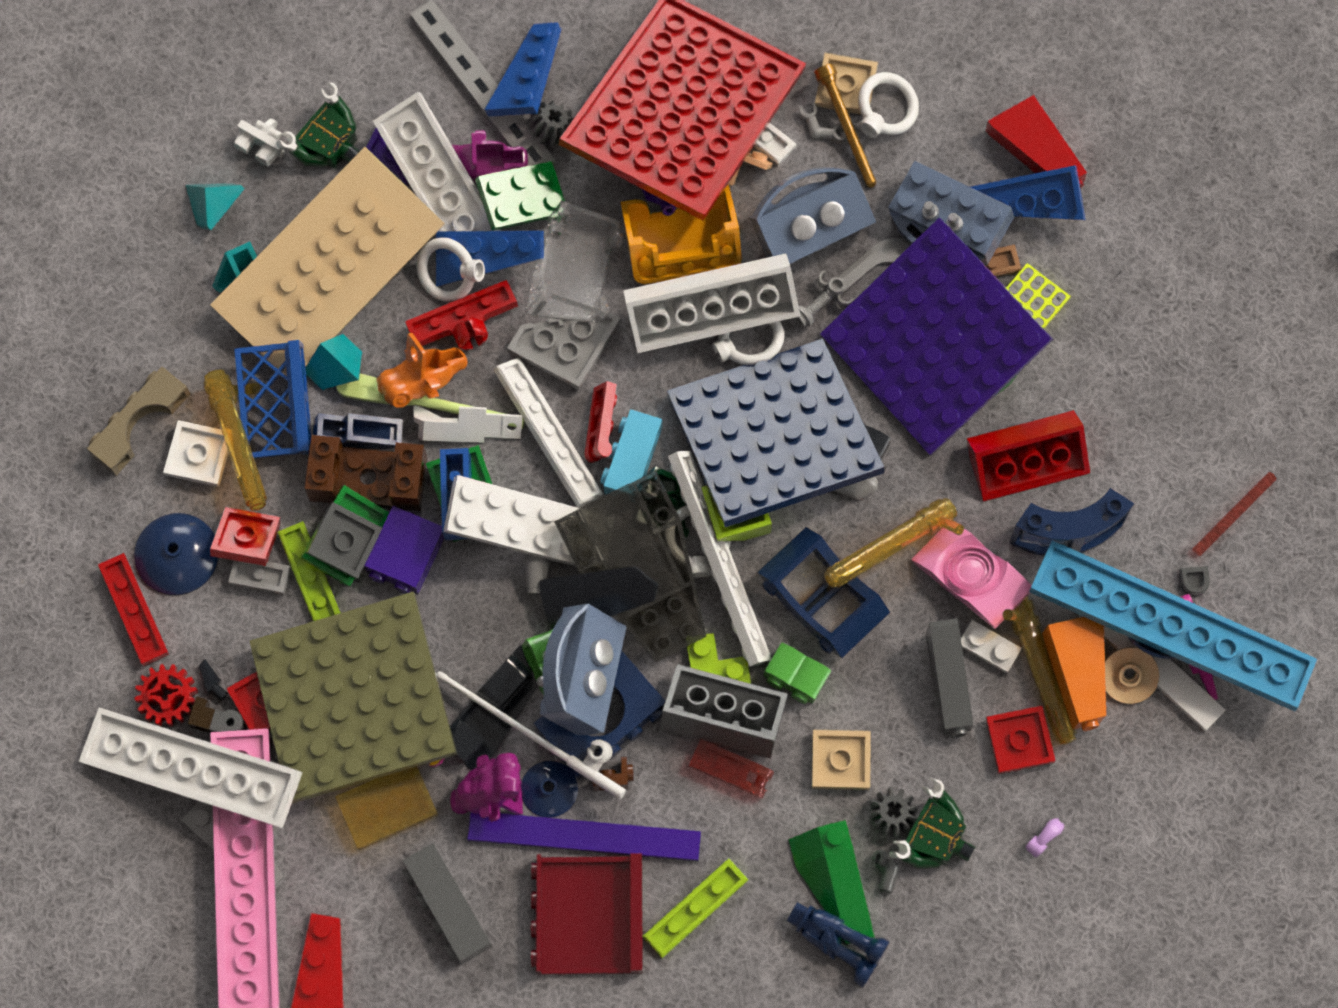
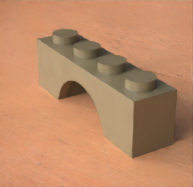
[87,366,190,476]

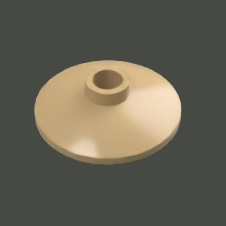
[1105,647,1159,704]

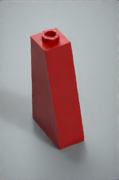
[986,95,1087,189]

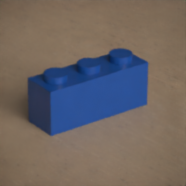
[440,448,472,540]

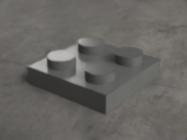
[306,502,382,579]

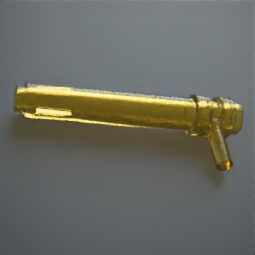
[203,369,267,511]
[824,498,964,588]
[1002,596,1077,745]

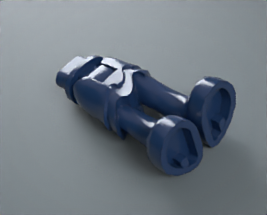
[787,902,890,988]

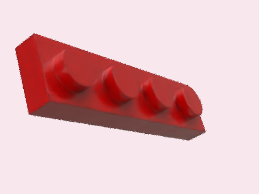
[98,553,170,667]

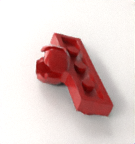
[405,280,518,350]

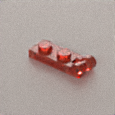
[689,739,774,799]

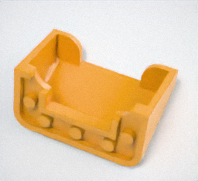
[621,184,742,284]

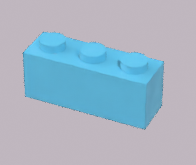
[600,409,663,504]

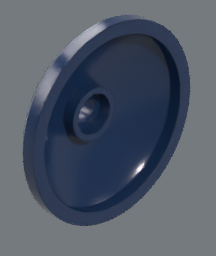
[134,513,219,595]

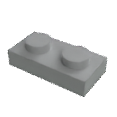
[228,560,291,596]

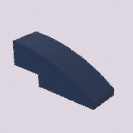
[313,413,403,449]

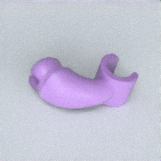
[1026,818,1064,857]

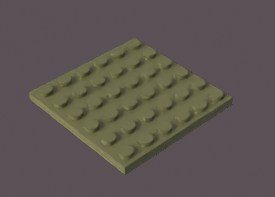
[249,592,457,804]

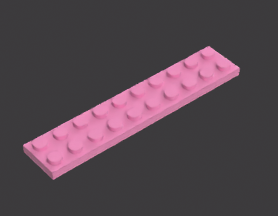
[211,729,279,1008]

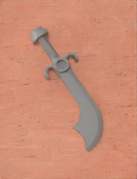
[793,238,911,328]

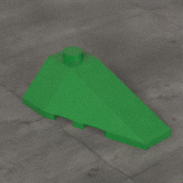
[788,820,875,945]

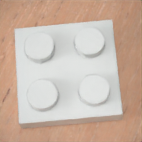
[163,420,233,487]

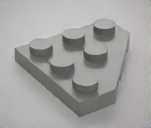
[507,305,621,390]

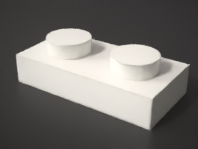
[961,620,1022,674]

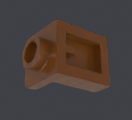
[593,757,634,791]

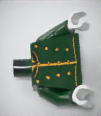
[276,82,360,168]
[889,778,975,869]

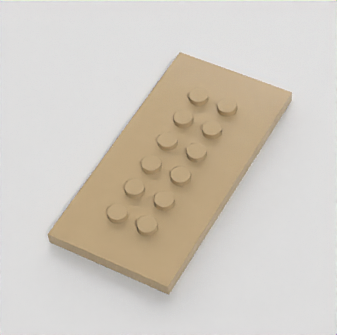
[210,147,445,376]

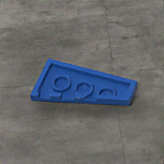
[484,22,561,117]

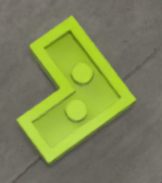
[686,633,751,684]

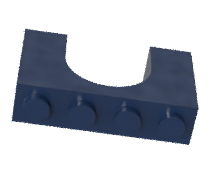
[533,650,666,780]

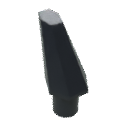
[199,659,228,701]

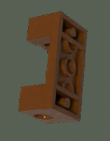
[305,435,428,511]

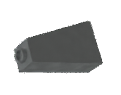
[925,618,973,738]

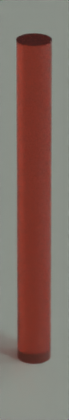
[1192,472,1277,556]

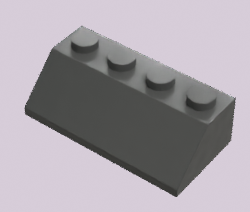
[660,664,788,759]

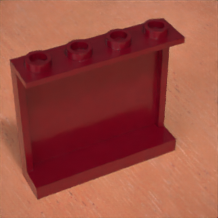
[531,853,643,975]

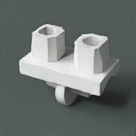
[234,118,286,167]

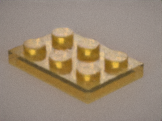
[335,767,438,850]

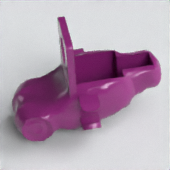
[452,130,528,190]
[450,753,523,822]

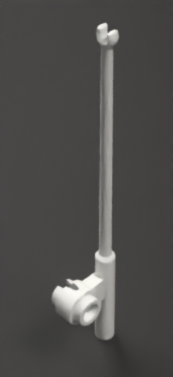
[436,671,626,800]

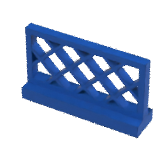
[234,340,312,460]

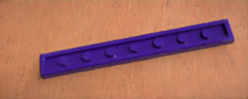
[468,813,701,861]

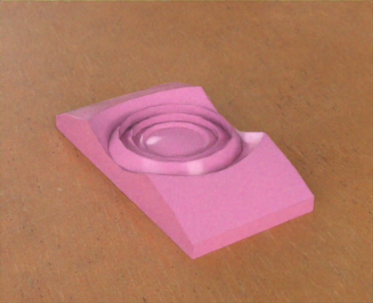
[911,521,1032,629]

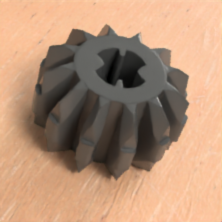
[528,100,573,148]
[869,787,918,837]

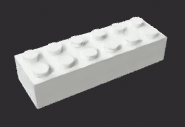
[623,254,800,353]

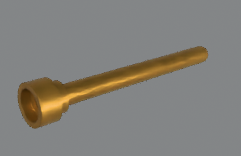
[814,63,876,188]

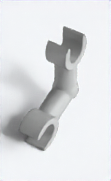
[799,102,847,144]

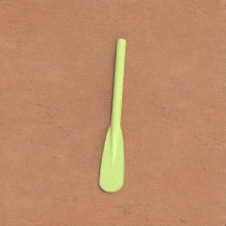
[336,374,525,429]

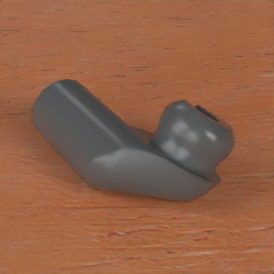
[872,849,899,893]

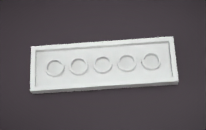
[373,92,502,231]
[443,475,614,572]

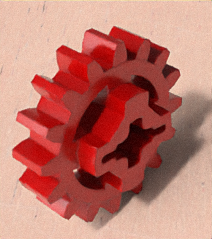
[134,664,198,727]

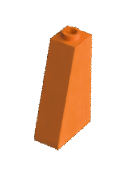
[1042,617,1106,731]

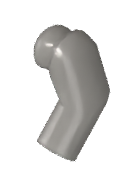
[835,477,878,500]

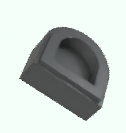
[1179,566,1210,596]

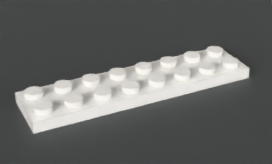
[79,708,302,828]

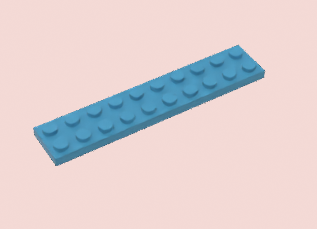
[1029,540,1317,712]

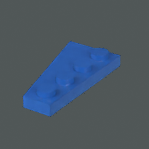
[971,165,1086,220]
[436,231,544,287]

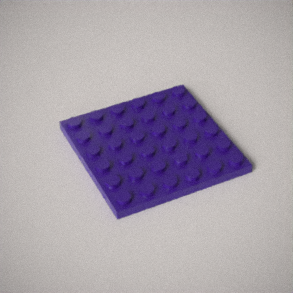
[820,218,1054,455]

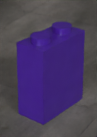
[364,506,445,594]

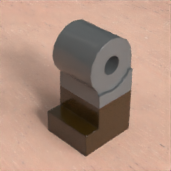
[188,696,245,733]

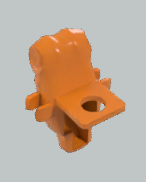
[377,333,467,408]

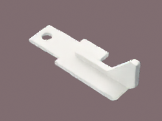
[413,406,522,443]

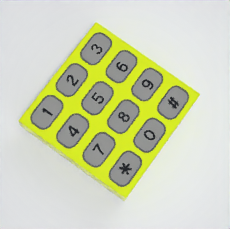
[1006,263,1071,329]

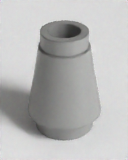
[522,554,550,595]

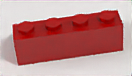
[966,410,1090,502]

